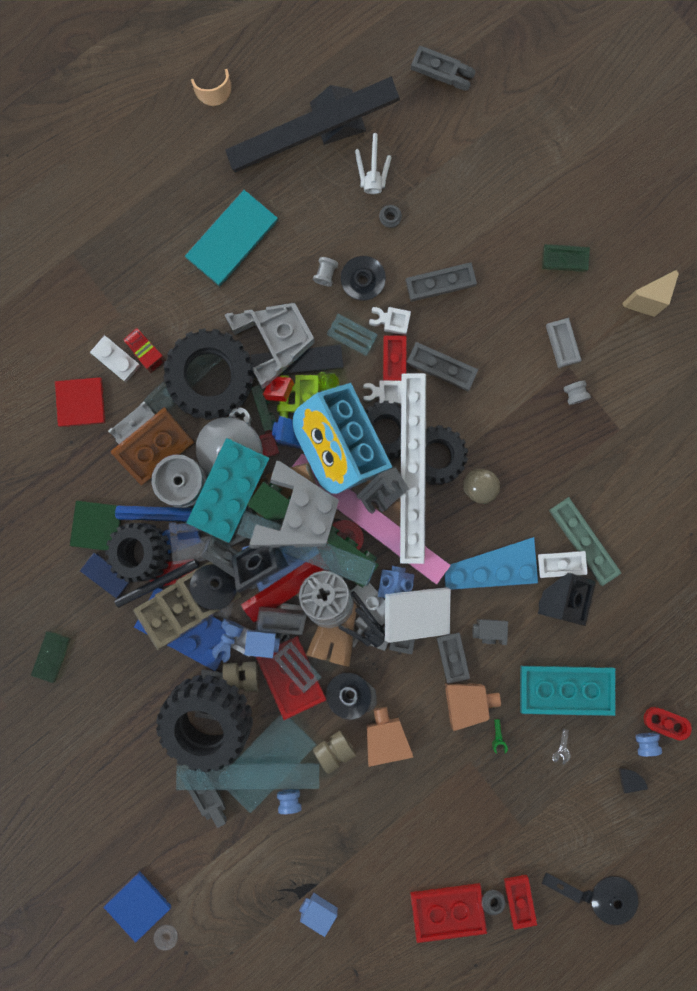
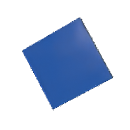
[104,872,172,943]

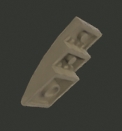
[133,562,241,651]

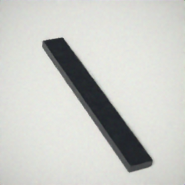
[226,76,400,172]

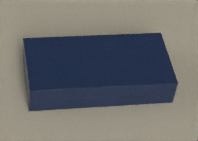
[80,553,130,599]

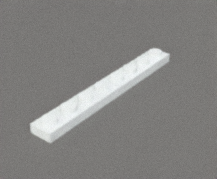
[400,373,426,564]

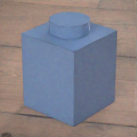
[244,629,280,658]
[299,893,337,937]

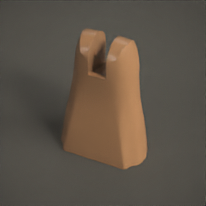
[306,601,357,667]

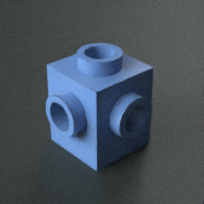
[378,566,414,598]

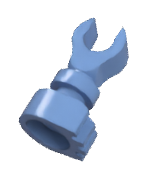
[212,618,244,662]

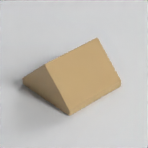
[622,270,679,317]

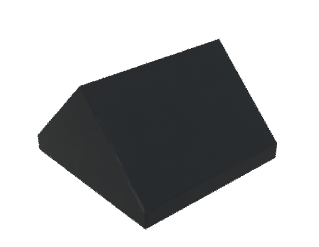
[310,85,366,145]
[231,546,289,593]

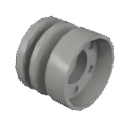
[299,571,354,628]

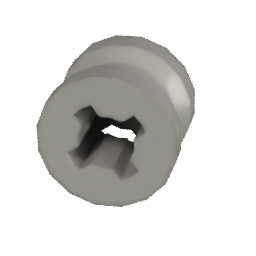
[563,380,591,405]

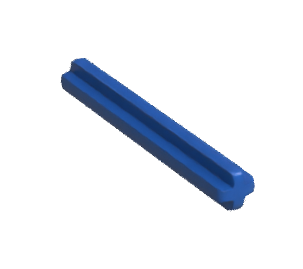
[115,506,193,522]

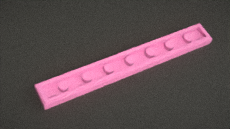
[292,454,451,584]

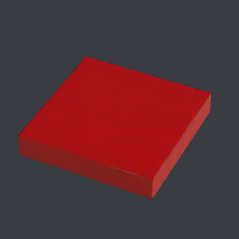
[55,377,105,427]

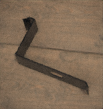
[542,873,594,904]

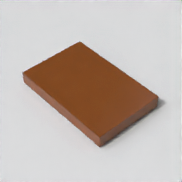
[110,407,194,486]

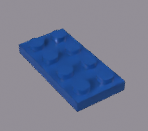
[134,587,226,671]

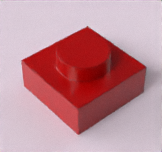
[263,377,294,402]

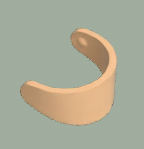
[191,69,232,106]

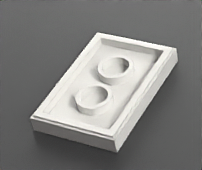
[385,587,451,643]

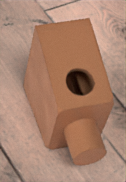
[445,683,501,731]
[367,707,413,767]

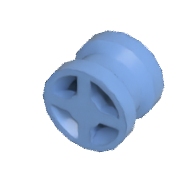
[636,733,662,756]
[277,789,302,814]

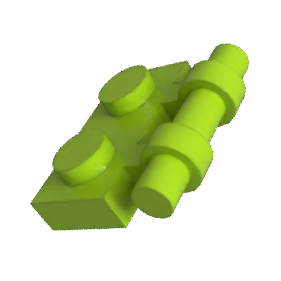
[277,375,319,418]

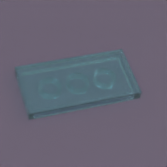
[217,714,316,813]

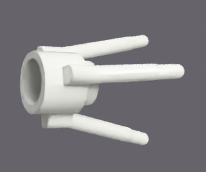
[355,133,391,194]

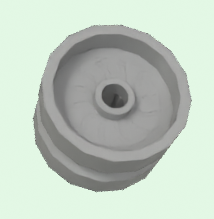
[151,455,208,508]

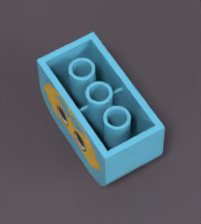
[293,383,392,494]

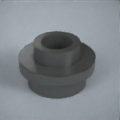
[379,205,402,228]
[482,890,505,915]

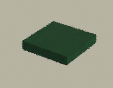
[70,501,121,551]

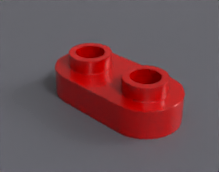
[643,707,692,741]

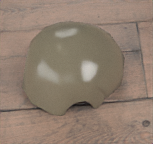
[463,469,501,504]

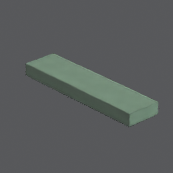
[549,497,621,586]

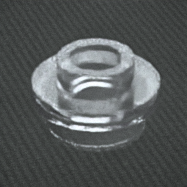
[154,925,178,950]

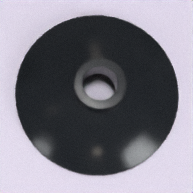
[340,256,386,301]
[190,564,237,610]
[326,672,372,720]
[591,876,638,925]

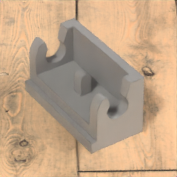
[108,401,155,444]

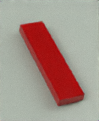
[241,553,332,622]

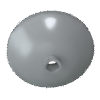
[196,417,263,476]

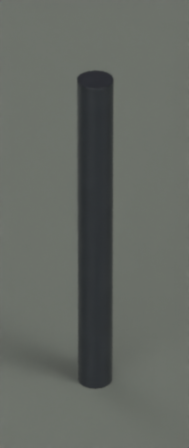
[114,559,200,608]

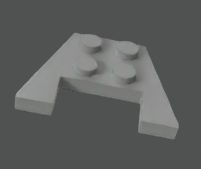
[225,303,315,389]
[250,461,339,548]

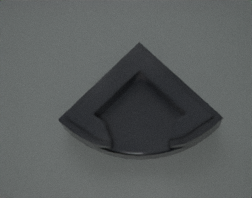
[618,768,648,793]

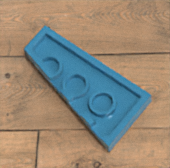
[444,537,538,589]

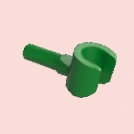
[492,719,508,754]

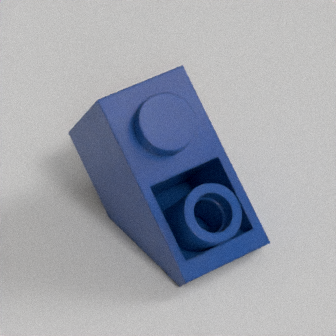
[272,416,302,449]

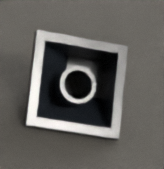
[538,573,596,626]

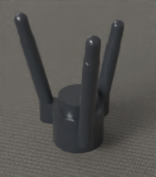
[338,591,385,648]

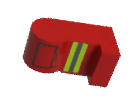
[123,328,167,373]

